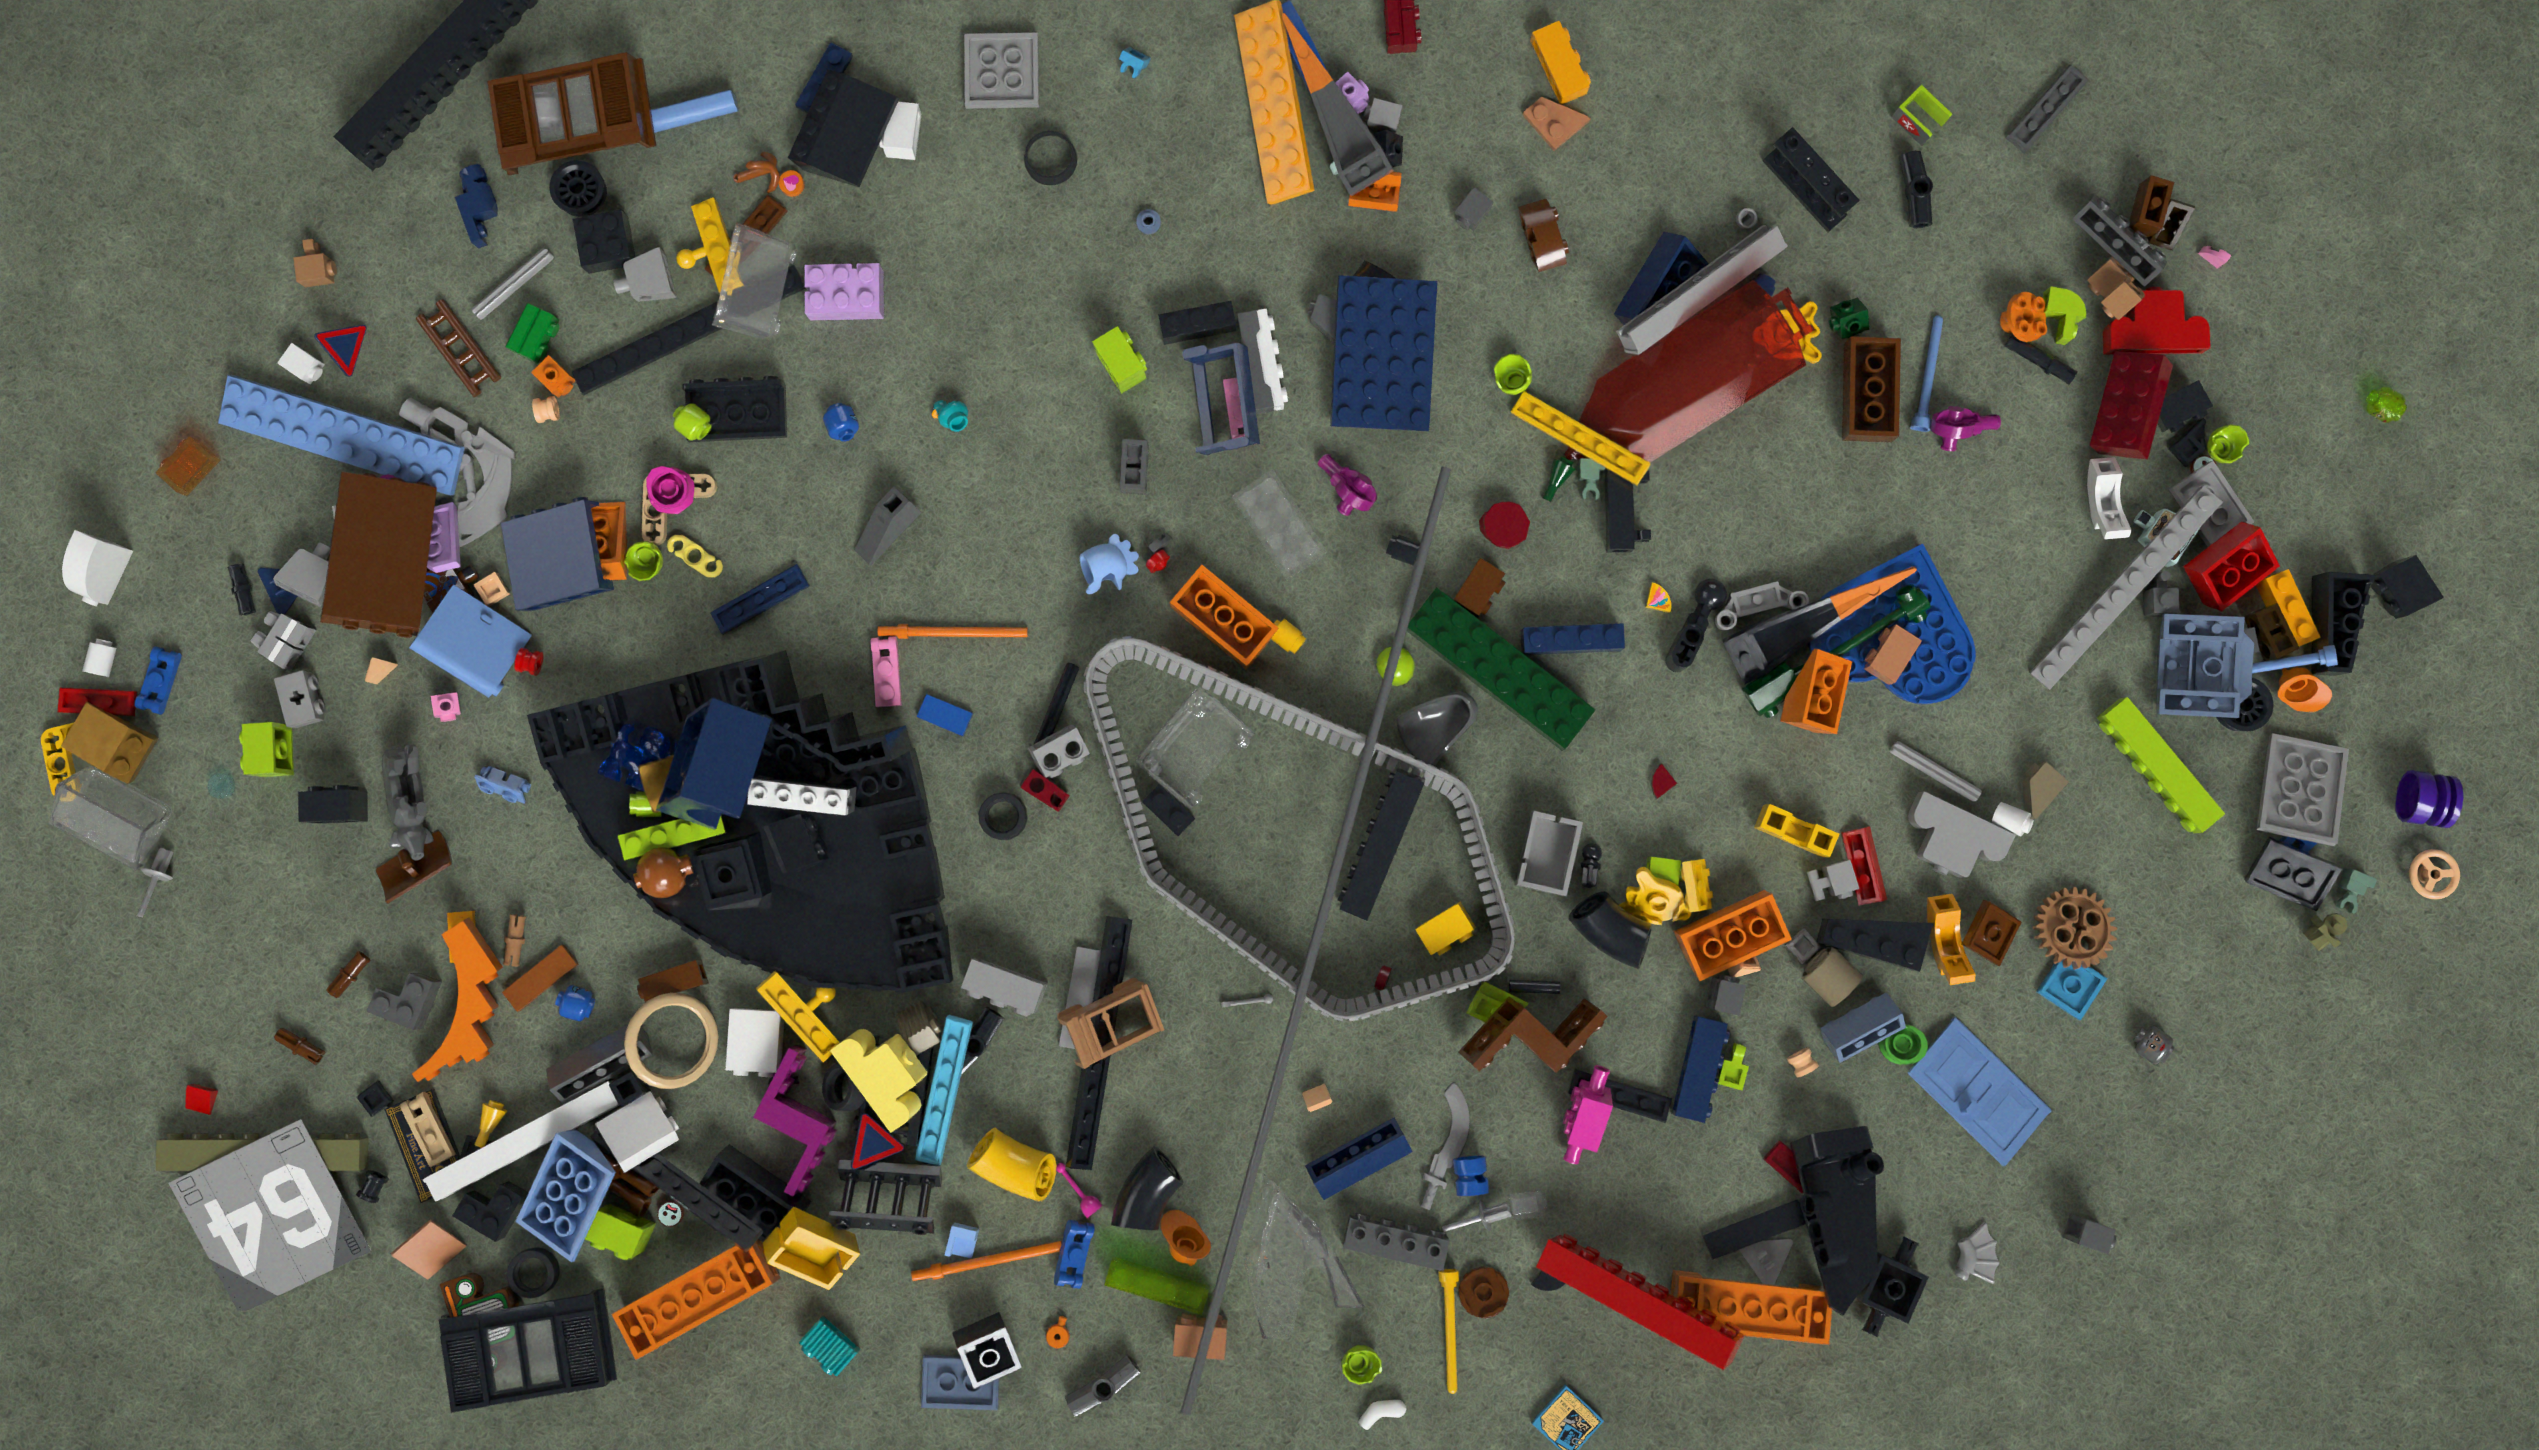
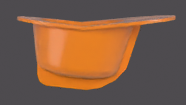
[2277,667,2332,712]
[1160,1210,1211,1266]

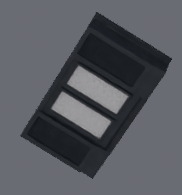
[439,1288,617,1413]

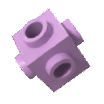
[1336,72,1370,114]

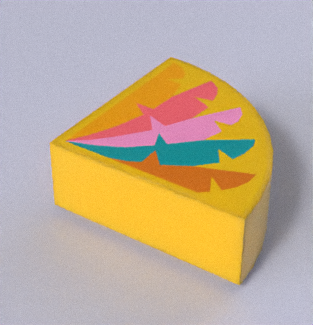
[1645,582,1671,613]

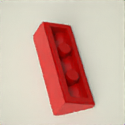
[1841,826,1887,906]

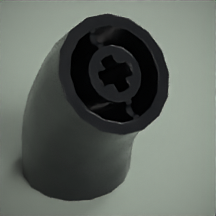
[1568,891,1653,969]
[1111,1146,1184,1231]

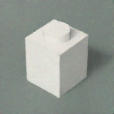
[277,343,325,384]

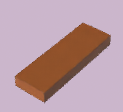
[502,945,579,1012]

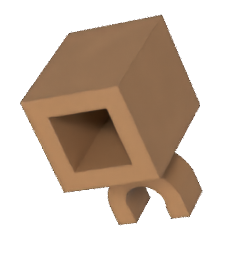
[293,239,337,287]

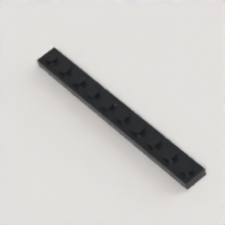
[572,265,806,395]
[1065,916,1133,1170]

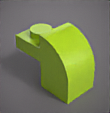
[2043,286,2086,345]

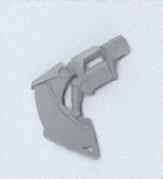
[399,397,516,547]

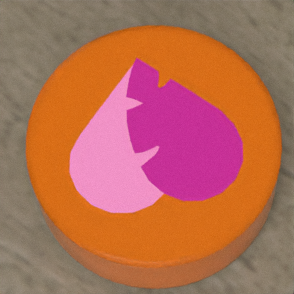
[779,170,805,197]

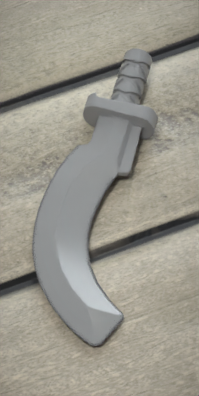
[1421,1083,1470,1210]

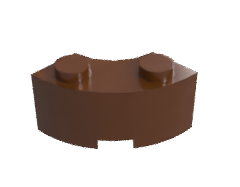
[1518,199,1569,272]

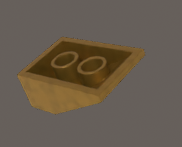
[61,702,159,784]

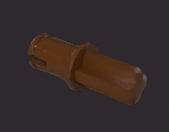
[326,951,371,998]
[274,1028,325,1065]

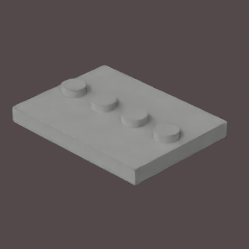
[2257,733,2349,846]

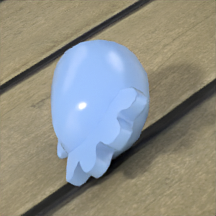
[1080,534,1139,594]

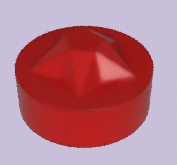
[1145,550,1170,573]

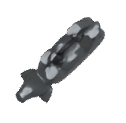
[382,744,434,860]

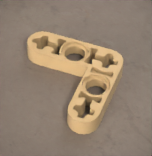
[642,474,717,546]

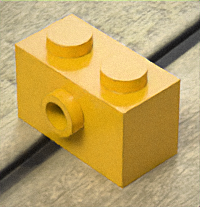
[1415,901,1476,956]

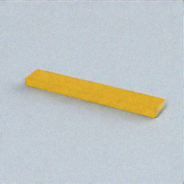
[1511,391,1651,486]

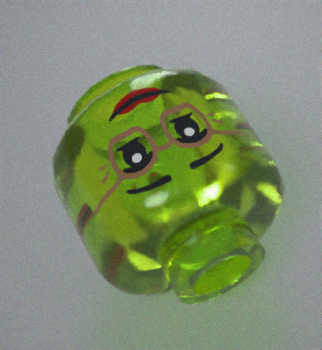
[2365,386,2407,423]

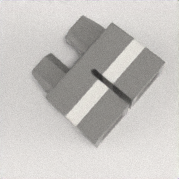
[251,611,316,670]

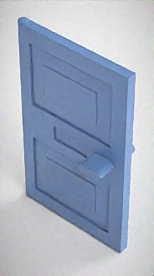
[1907,1017,2052,1166]

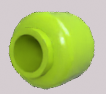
[673,403,712,441]

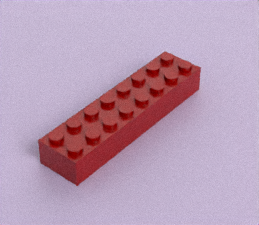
[1536,1234,1745,1370]

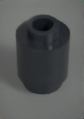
[1386,535,1420,566]

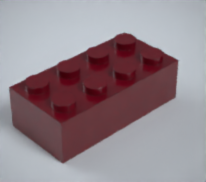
[2090,351,2173,460]

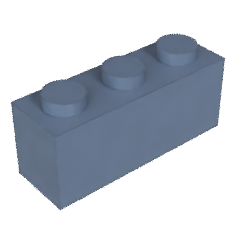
[1820,993,1906,1063]

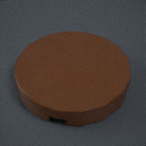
[1458,1266,1509,1319]

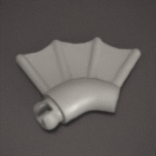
[1955,1222,2000,1284]

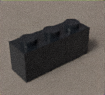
[1158,301,1236,345]

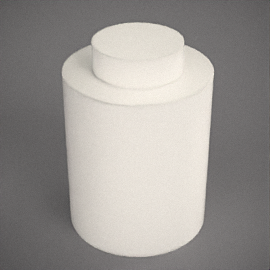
[82,639,117,677]
[1992,802,2034,836]

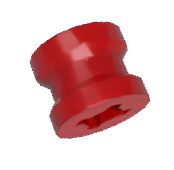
[514,648,544,676]

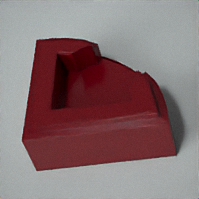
[1652,764,1677,799]

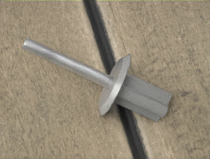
[137,848,174,917]
[1442,1201,1512,1232]

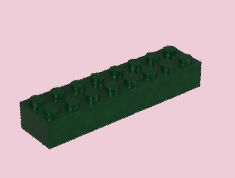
[1407,587,1596,751]

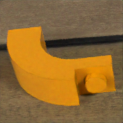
[1927,894,1975,985]

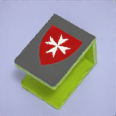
[1891,84,1952,146]

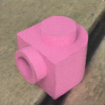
[431,692,461,722]

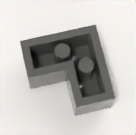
[366,972,442,1030]

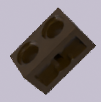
[2244,603,2300,661]

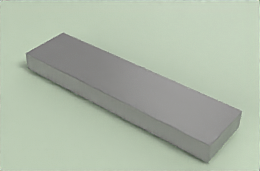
[1059,947,1101,1049]

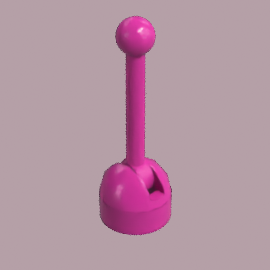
[1056,1163,1103,1218]

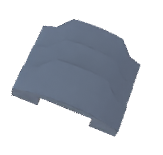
[2156,614,2254,718]

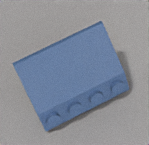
[516,1129,616,1262]

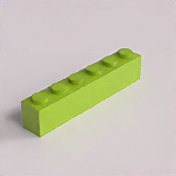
[2097,697,2225,834]

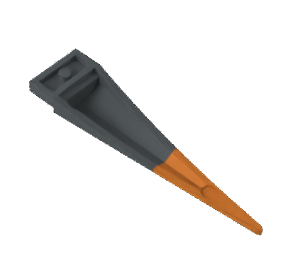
[1282,13,1394,196]

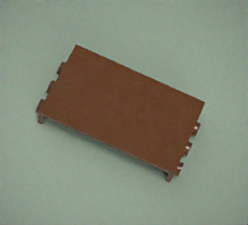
[320,472,437,638]

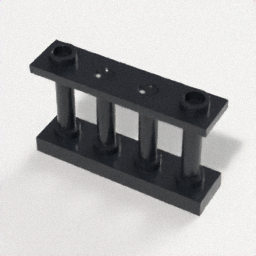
[1763,127,1860,232]
[853,1035,934,1146]
[829,1159,942,1235]

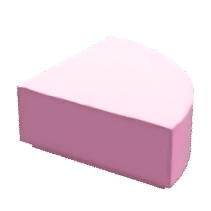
[2198,246,2231,268]

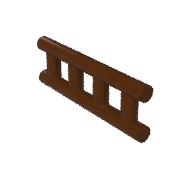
[416,299,501,397]

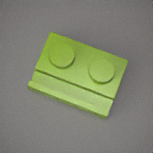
[1466,981,1529,1022]

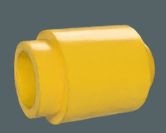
[1271,618,1306,654]

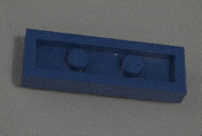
[795,42,853,114]

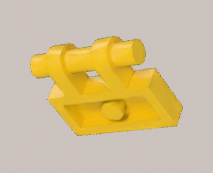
[1681,859,1713,912]

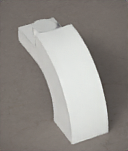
[2087,457,2131,539]

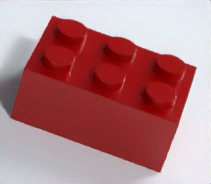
[2183,521,2280,612]

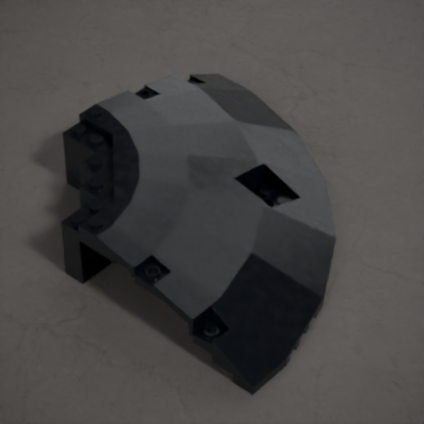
[527,650,953,993]

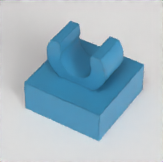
[1119,47,1151,78]

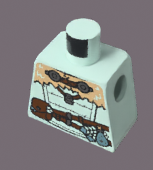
[2133,509,2200,567]

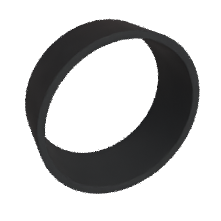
[1024,131,1077,185]

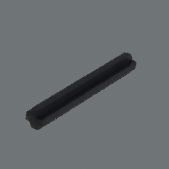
[1034,662,1079,744]

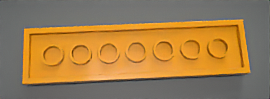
[1234,0,1314,205]

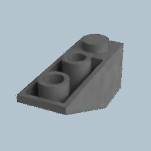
[855,487,922,566]

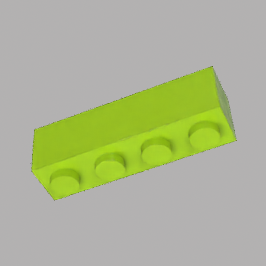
[618,816,726,860]

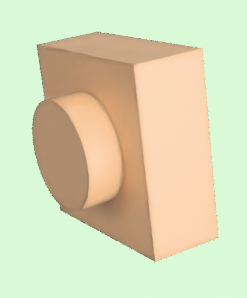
[474,572,510,607]

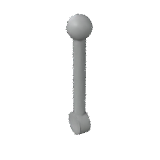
[1221,994,1273,1007]

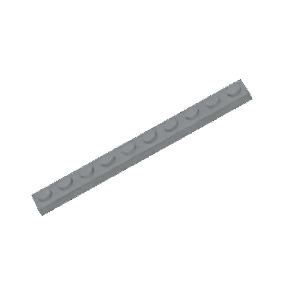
[2029,486,2223,690]

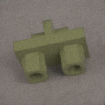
[2303,913,2347,951]

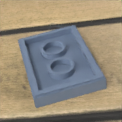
[921,1355,999,1410]

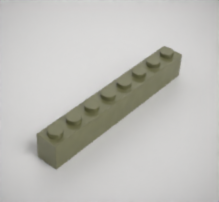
[155,1133,369,1171]

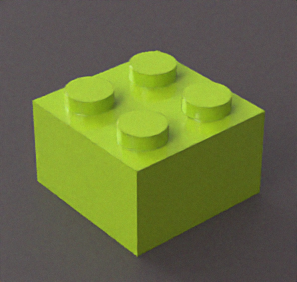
[1092,326,1147,394]
[239,722,294,777]
[585,1204,656,1260]

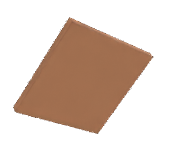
[391,1219,467,1280]

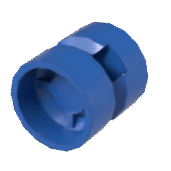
[1453,1155,1489,1196]

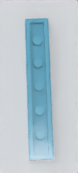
[915,1015,973,1166]

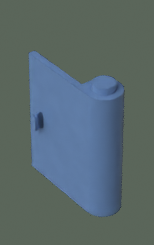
[409,584,532,698]

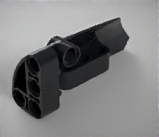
[1790,1126,1884,1316]

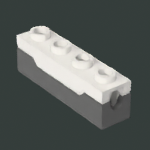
[1237,309,1288,414]
[748,776,856,815]

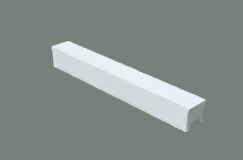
[423,1080,620,1202]

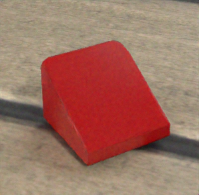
[185,1084,218,1115]

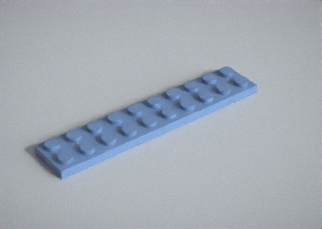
[218,375,465,495]

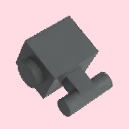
[2143,571,2179,616]

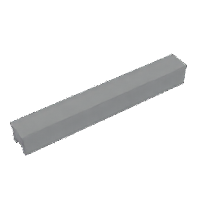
[1616,225,1788,355]

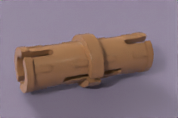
[503,914,526,967]

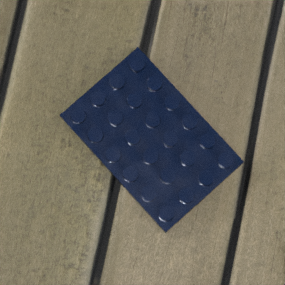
[1330,275,1437,431]

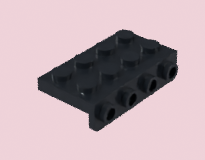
[682,376,787,442]

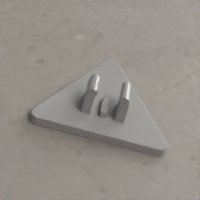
[1739,1239,1793,1285]

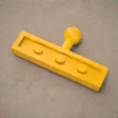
[676,197,745,295]
[755,971,840,1063]

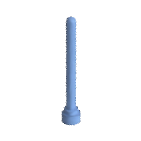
[1910,315,1943,432]
[2252,645,2338,673]

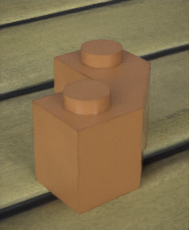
[2087,257,2145,320]

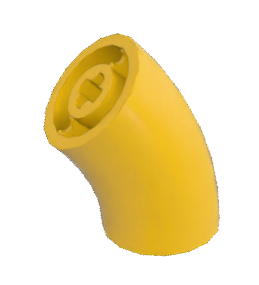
[967,1128,1056,1201]

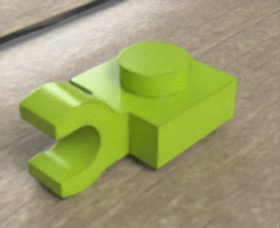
[1717,1043,1749,1090]

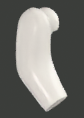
[1358,1400,1406,1430]

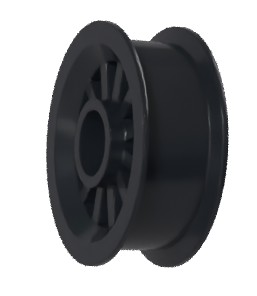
[549,160,607,217]
[2216,678,2274,732]

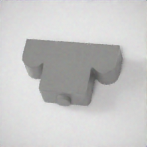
[1908,791,2016,877]

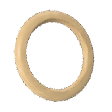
[624,993,719,1089]

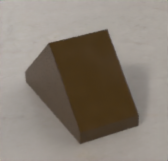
[2149,199,2195,250]

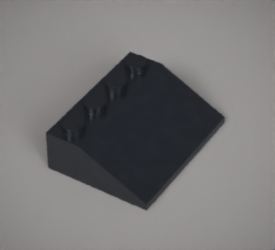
[788,70,899,187]

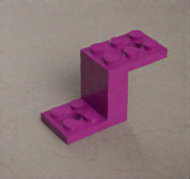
[753,1045,837,1196]

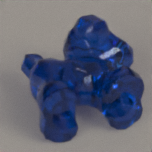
[597,724,671,792]

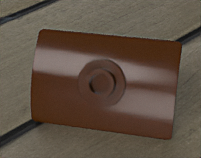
[376,831,452,904]

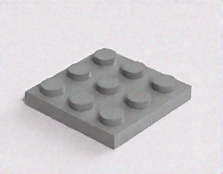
[964,33,1039,109]

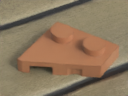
[1522,97,1590,151]

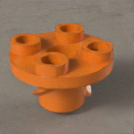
[2000,292,2047,342]

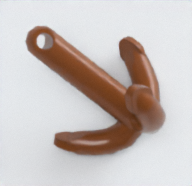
[733,152,780,194]

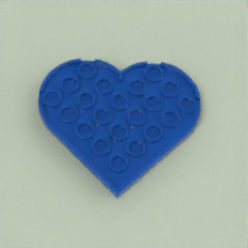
[1808,544,1976,704]

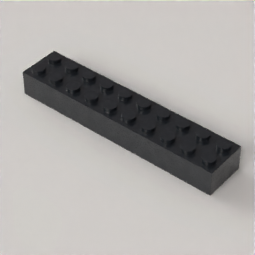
[333,0,538,171]

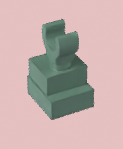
[1578,458,1605,500]
[2336,868,2377,914]

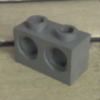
[1120,439,1149,495]
[1706,975,1746,1016]
[2062,1214,2116,1255]

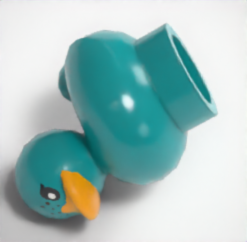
[932,400,968,432]

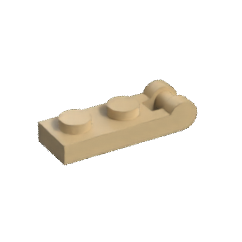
[400,1092,456,1167]

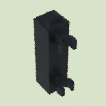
[1604,468,1651,553]

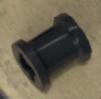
[356,1170,389,1203]

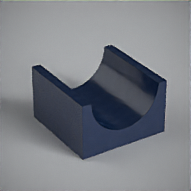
[656,698,771,830]

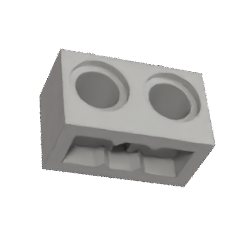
[1028,724,1090,778]

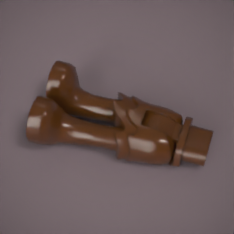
[602,1153,659,1218]

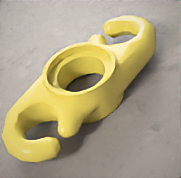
[667,535,723,577]

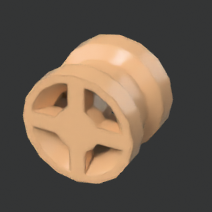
[532,396,560,423]
[1787,1047,1819,1077]

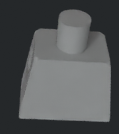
[613,247,677,302]
[273,543,330,607]

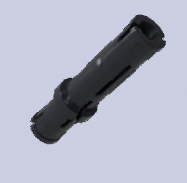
[2004,334,2078,385]

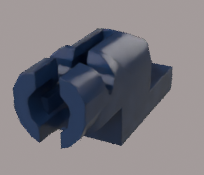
[455,164,498,249]

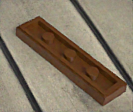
[704,195,788,277]

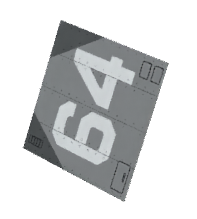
[169,1119,371,1311]

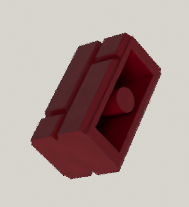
[1383,0,1421,54]

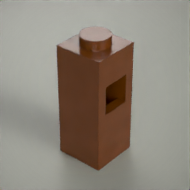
[637,960,709,1003]

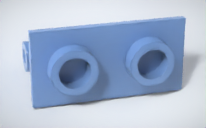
[474,766,531,804]

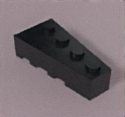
[2311,572,2376,676]
[1816,919,1933,972]

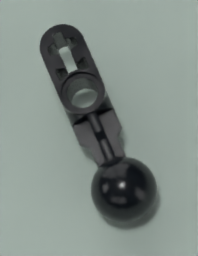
[1665,579,1727,672]

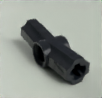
[1898,150,1933,228]
[961,1007,1005,1075]

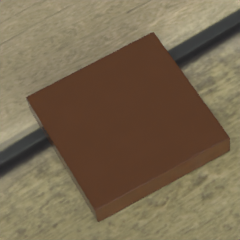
[1961,899,2021,966]

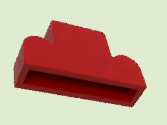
[2103,287,2211,355]

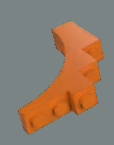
[412,917,503,1082]

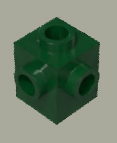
[1828,297,1870,339]

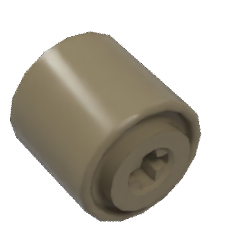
[1802,947,1863,1007]

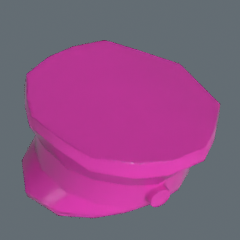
[646,466,695,514]

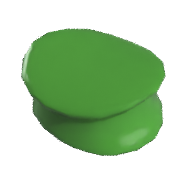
[1878,1024,1928,1065]

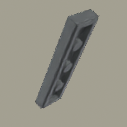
[2006,64,2089,153]

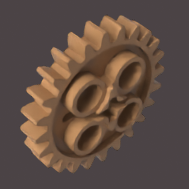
[2033,887,2117,970]

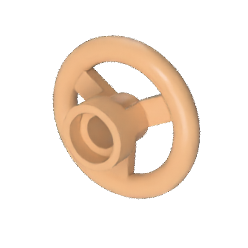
[2409,849,2460,899]

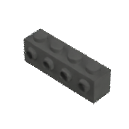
[2072,195,2167,287]
[546,1024,653,1104]
[1343,1212,1450,1271]

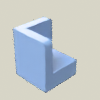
[945,1223,979,1258]

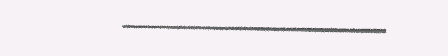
[1180,467,1451,1415]

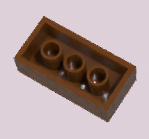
[1842,337,1901,442]

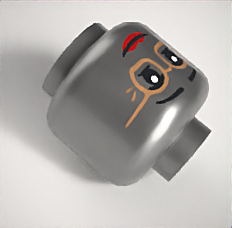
[2134,1026,2175,1064]

